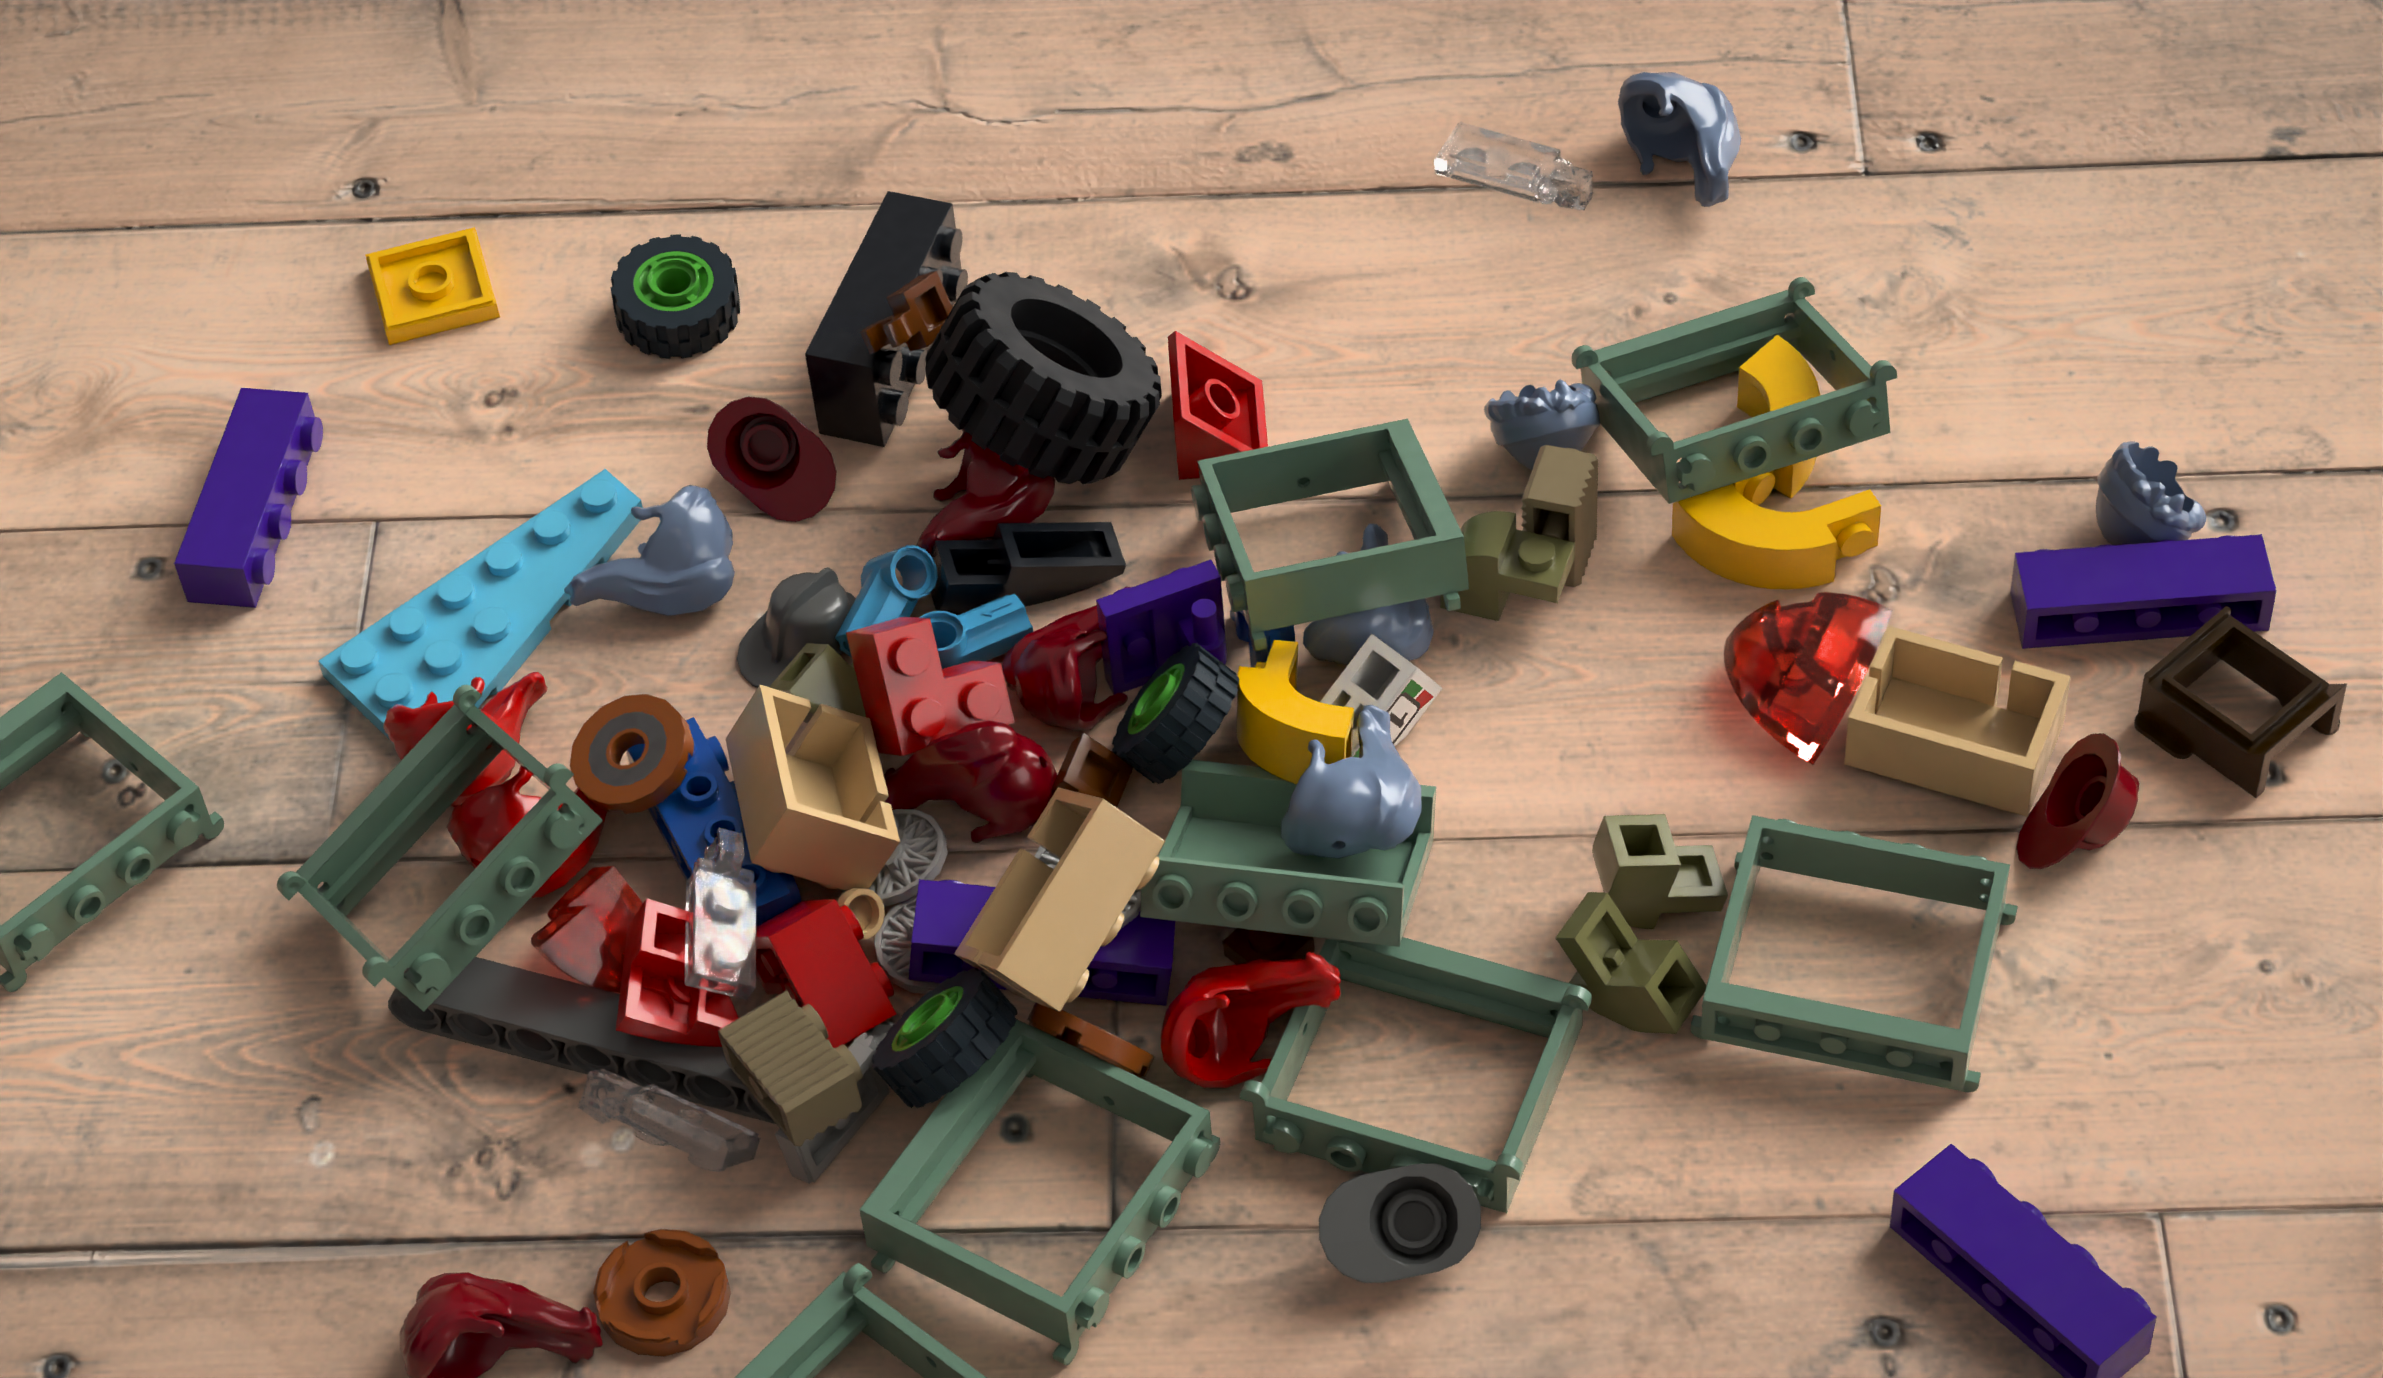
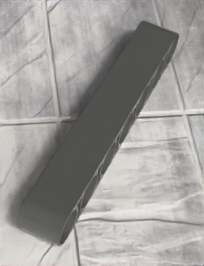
[388,957,776,1124]

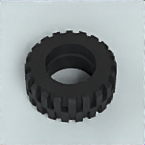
[925,272,1162,484]

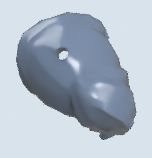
[1618,72,1741,207]
[564,485,735,616]
[1303,524,1434,665]
[1281,705,1421,859]

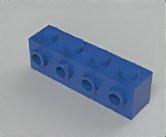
[626,717,802,960]

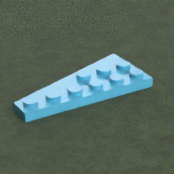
[318,469,643,744]

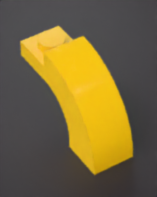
[1733,335,1820,505]
[1672,484,1881,590]
[1236,640,1354,784]

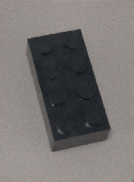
[805,191,968,447]

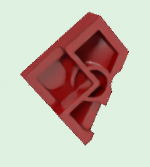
[616,898,739,1047]

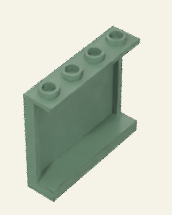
[1140,760,1436,947]

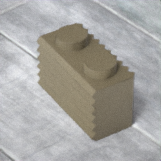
[1521,445,1598,587]
[718,991,863,1147]

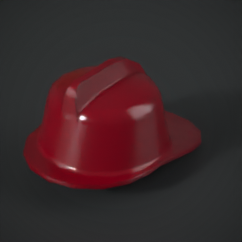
[707,396,837,522]
[2016,733,2140,869]

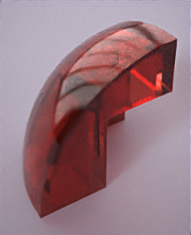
[1724,592,1893,765]
[531,866,643,993]

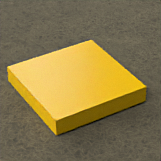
[365,227,500,345]

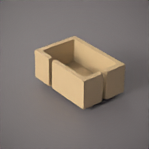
[1844,625,2071,817]
[726,685,900,891]
[954,787,1166,1012]

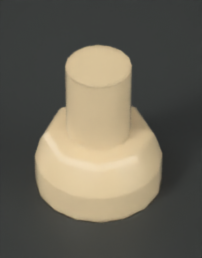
[826,888,885,940]

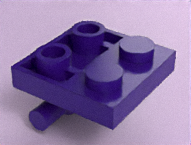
[1096,560,1227,695]

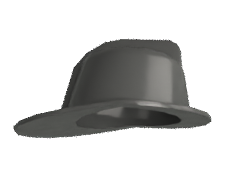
[737,567,856,688]
[1319,1164,1481,1283]

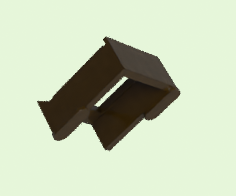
[2134,606,2347,798]

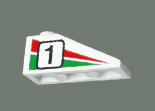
[1320,634,1442,758]

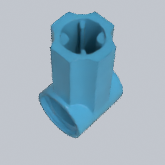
[835,545,938,658]
[919,593,1033,669]

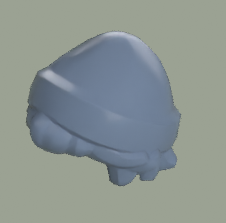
[1484,379,1600,470]
[2096,441,2206,545]

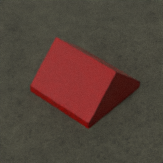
[1168,331,1268,480]

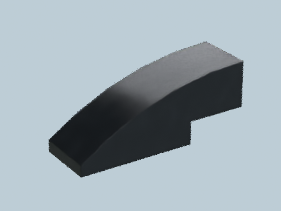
[930,522,1126,615]

